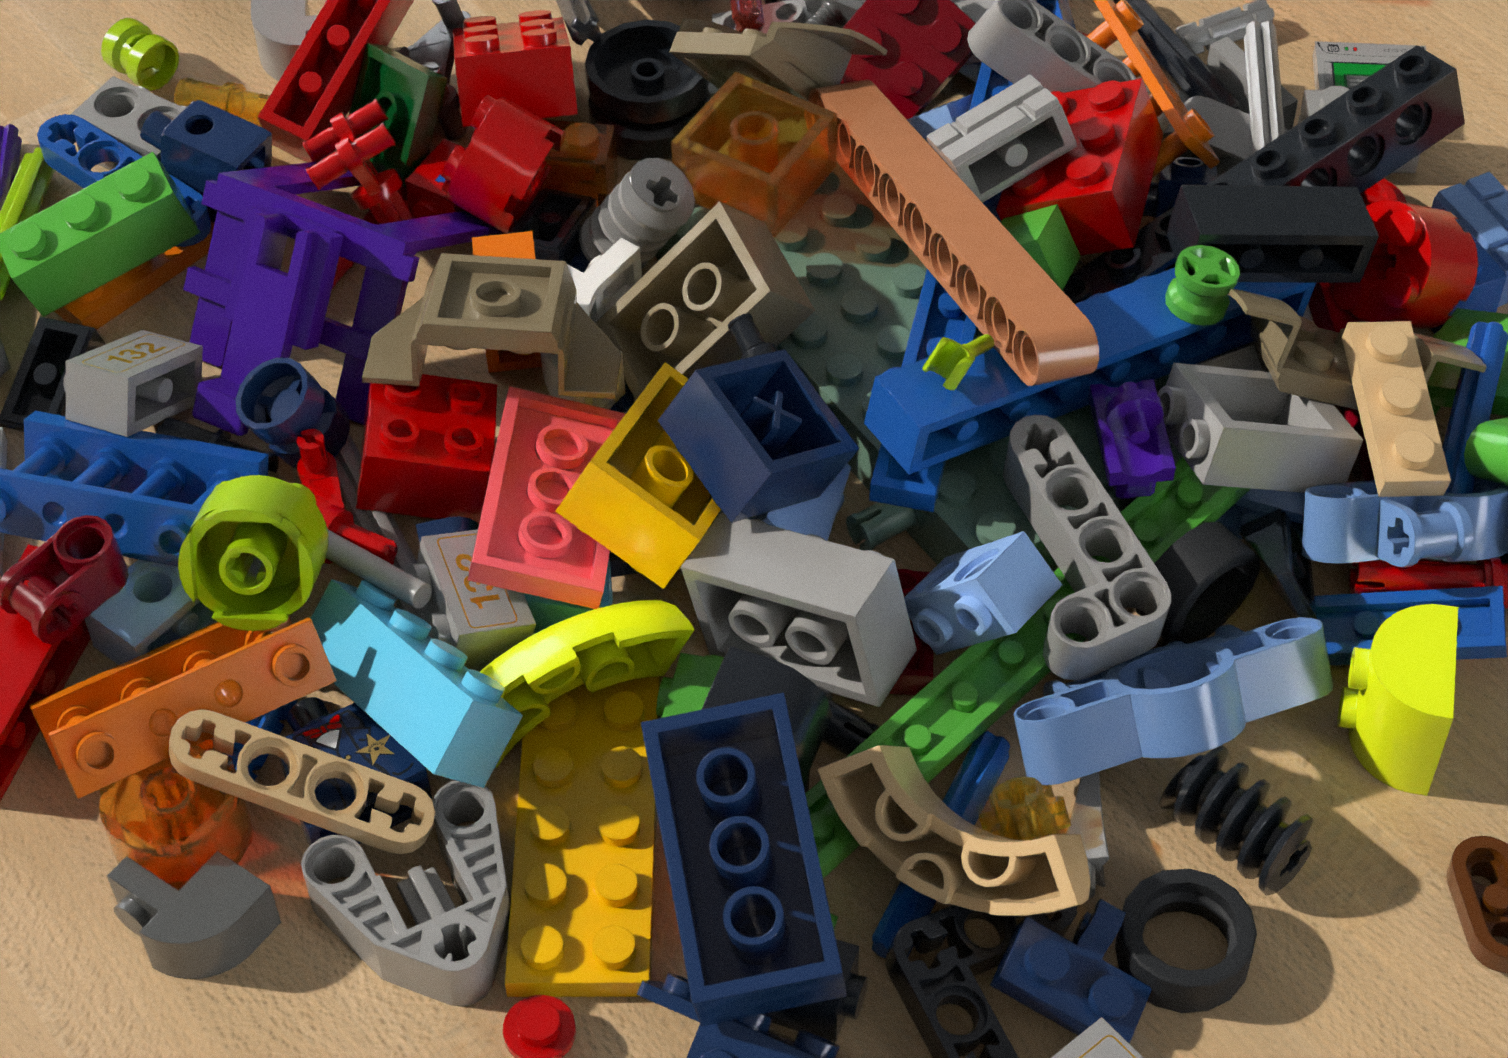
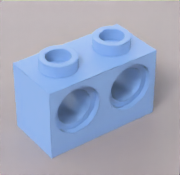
[904,531,1062,655]

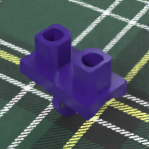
[1088,379,1176,498]

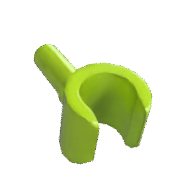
[922,334,994,391]

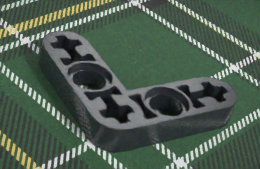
[885,905,1078,1058]

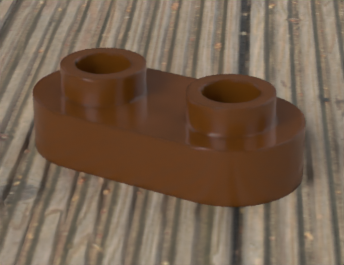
[1446,836,1508,973]

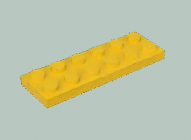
[505,634,661,997]

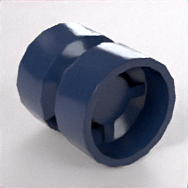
[235,358,350,469]

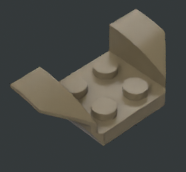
[669,19,888,110]
[362,253,621,399]
[1229,289,1487,410]

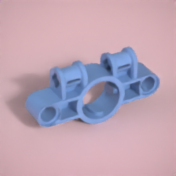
[1302,478,1508,567]
[1013,617,1333,785]

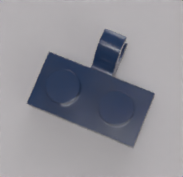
[990,899,1152,1044]

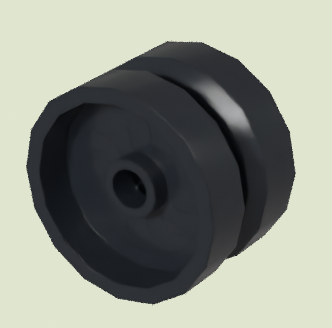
[585,19,711,161]

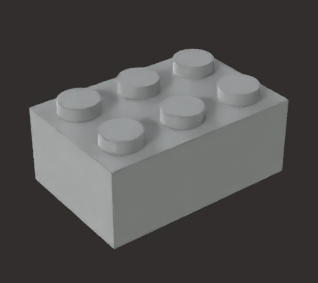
[681,512,917,707]

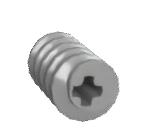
[579,158,695,269]

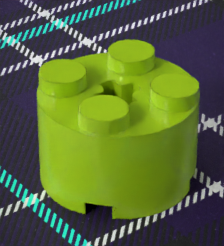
[178,475,329,631]

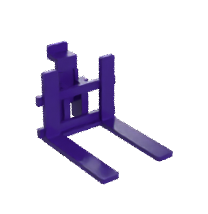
[183,161,517,436]

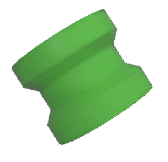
[1165,245,1240,326]

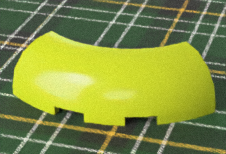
[480,600,695,768]

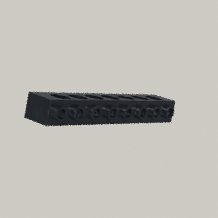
[1063,45,1465,304]

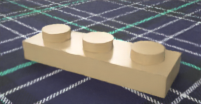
[1342,321,1451,497]

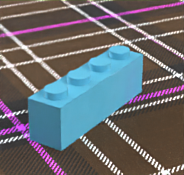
[310,579,523,788]

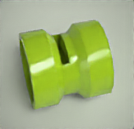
[101,17,179,91]

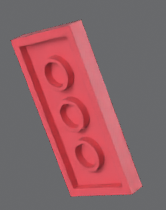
[467,386,626,609]

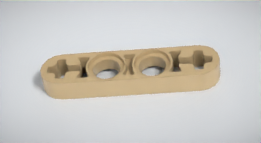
[169,709,435,854]

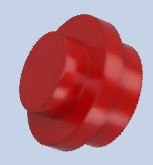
[503,995,576,1058]

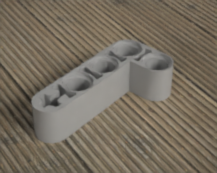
[1003,415,1171,681]

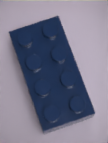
[641,693,847,1027]

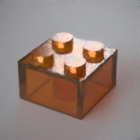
[671,72,837,238]

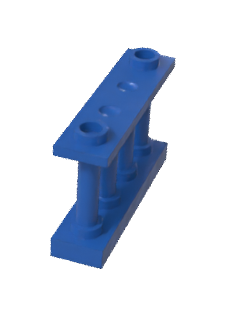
[0,411,269,567]

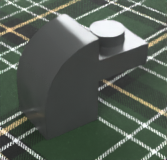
[107,851,281,979]

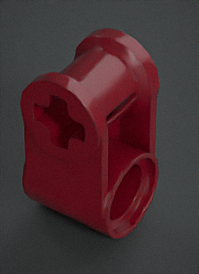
[0,515,129,644]

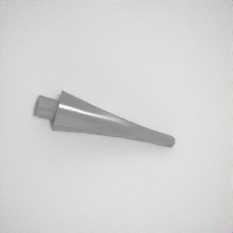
[1066,772,1110,899]

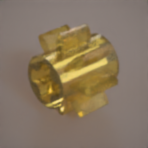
[979,776,1071,841]

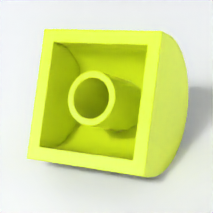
[1337,604,1458,796]

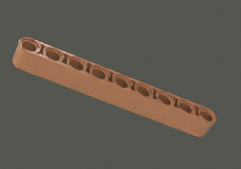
[808,79,1099,386]

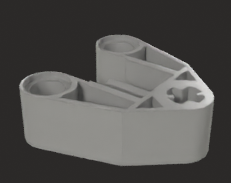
[301,780,510,1006]

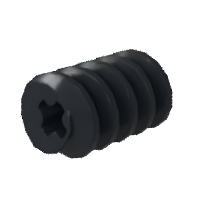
[1159,745,1313,896]

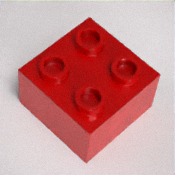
[356,374,498,524]

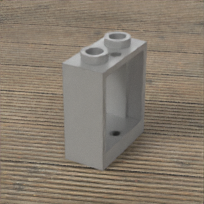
[1158,363,1363,493]

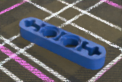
[37,114,212,247]

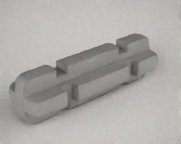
[1175,0,1275,55]

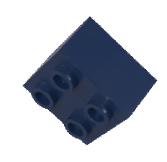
[658,349,859,523]

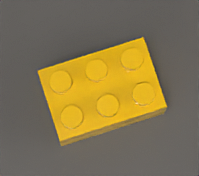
[555,362,721,589]

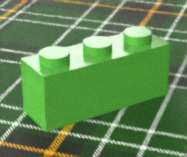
[0,152,201,317]

